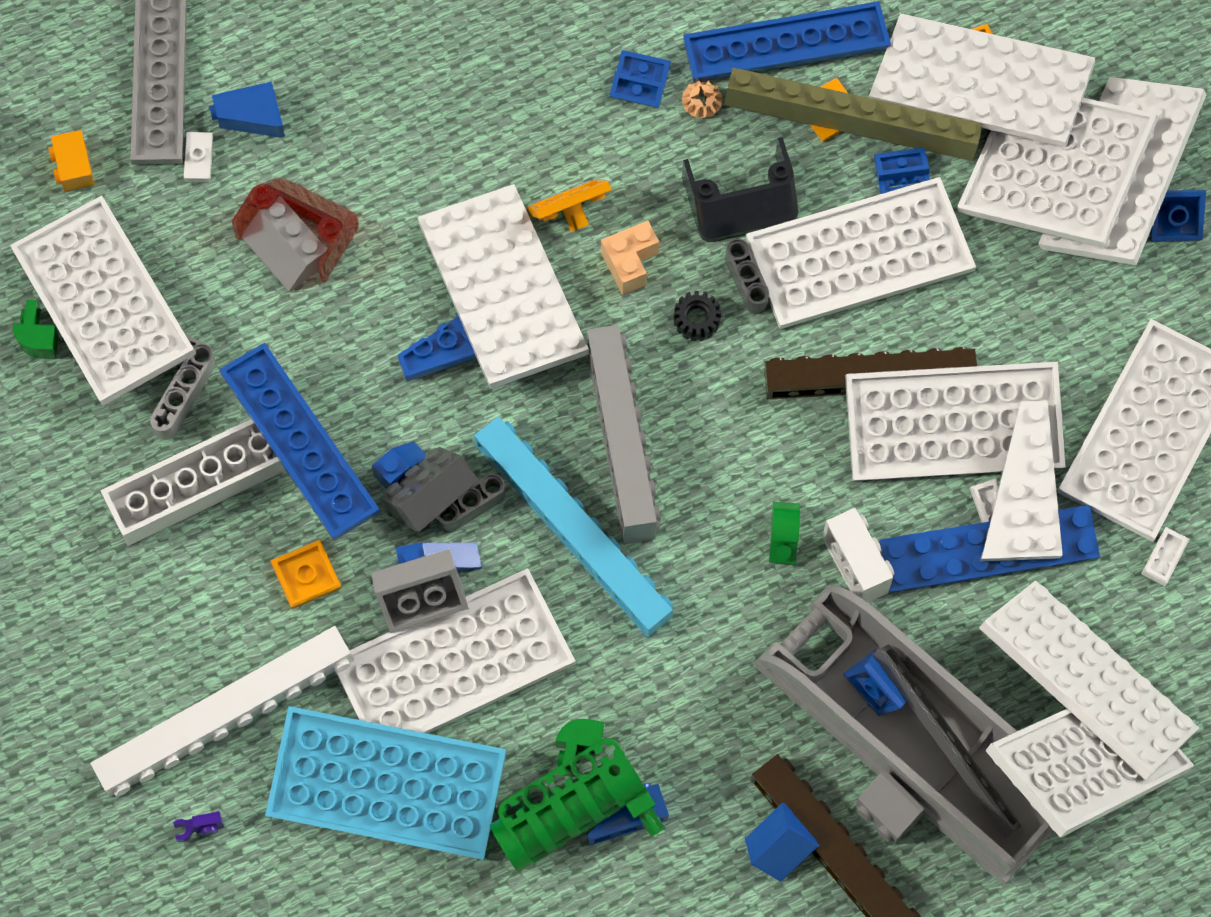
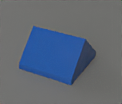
[1150,190,1206,241]
[843,649,906,716]
[745,802,820,882]

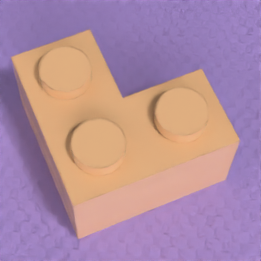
[601,221,659,295]

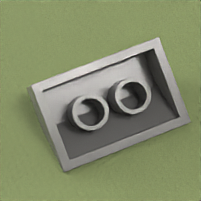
[241,196,330,292]

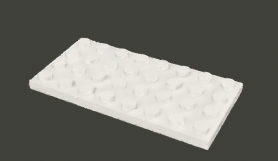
[869,13,1095,148]
[1038,77,1206,265]
[746,177,976,329]
[418,184,589,389]
[10,196,196,406]
[1057,319,1211,542]
[845,362,1065,481]
[336,568,576,734]
[979,580,1199,780]
[985,709,1194,838]

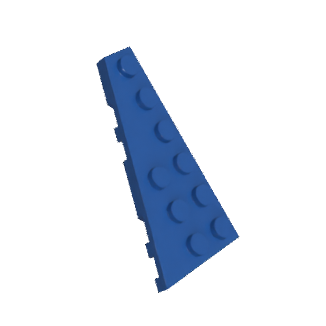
[397,314,477,382]

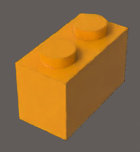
[48,130,95,192]

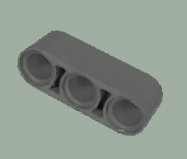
[725,238,769,314]
[436,474,505,533]

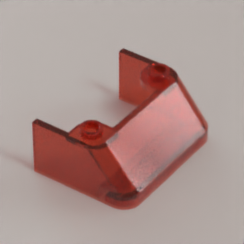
[232,177,359,283]

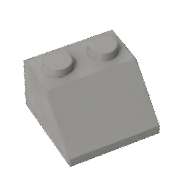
[856,769,924,844]

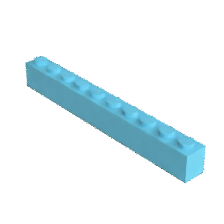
[474,416,673,638]

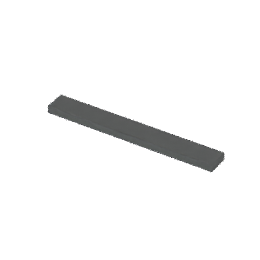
[873,644,1021,838]

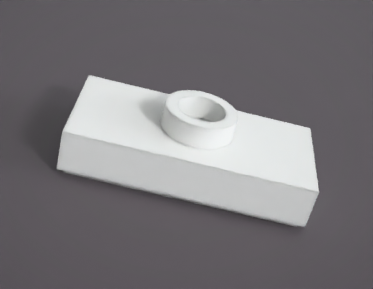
[184,132,213,182]
[969,478,999,522]
[1141,527,1190,586]

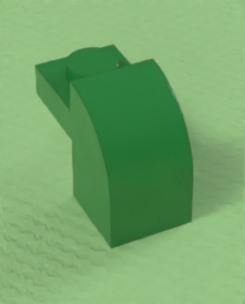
[13,300,59,359]
[769,501,800,565]
[556,719,604,777]

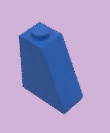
[209,81,285,138]

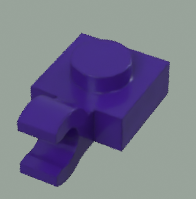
[173,811,224,842]

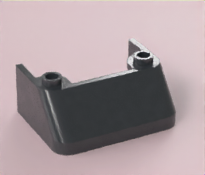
[682,137,799,242]

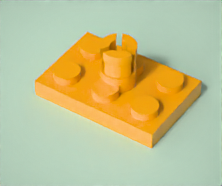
[527,179,611,231]

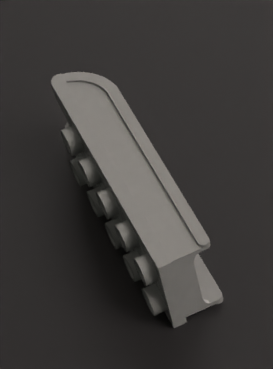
[754,585,1053,886]

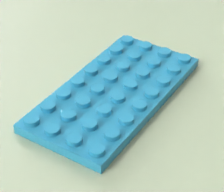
[265,706,507,860]

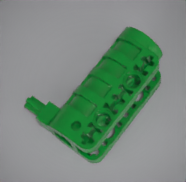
[489,738,665,873]

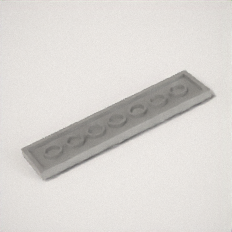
[130,0,187,165]

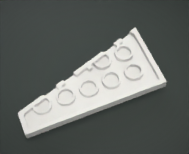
[980,401,1063,562]

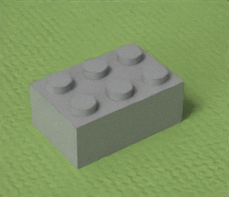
[371,549,469,633]

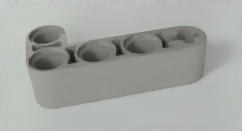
[150,334,216,440]

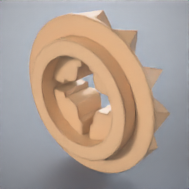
[682,80,722,118]

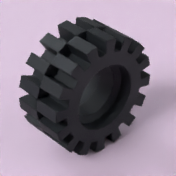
[674,291,721,341]

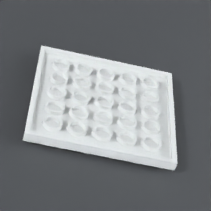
[957,98,1158,248]

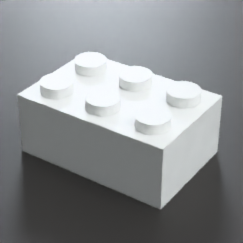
[822,508,894,603]

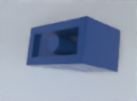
[372,441,426,489]

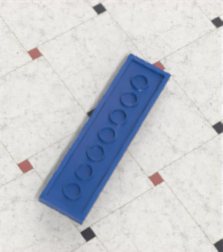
[683,1,891,83]
[219,342,380,541]
[879,505,1100,593]

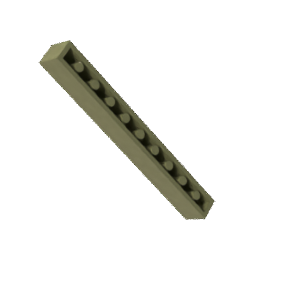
[725,68,982,161]

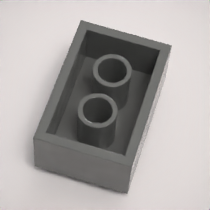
[380,447,478,532]

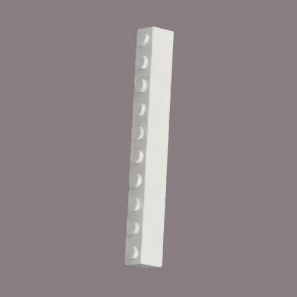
[90,626,354,797]

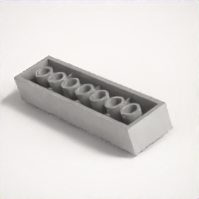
[587,325,661,544]

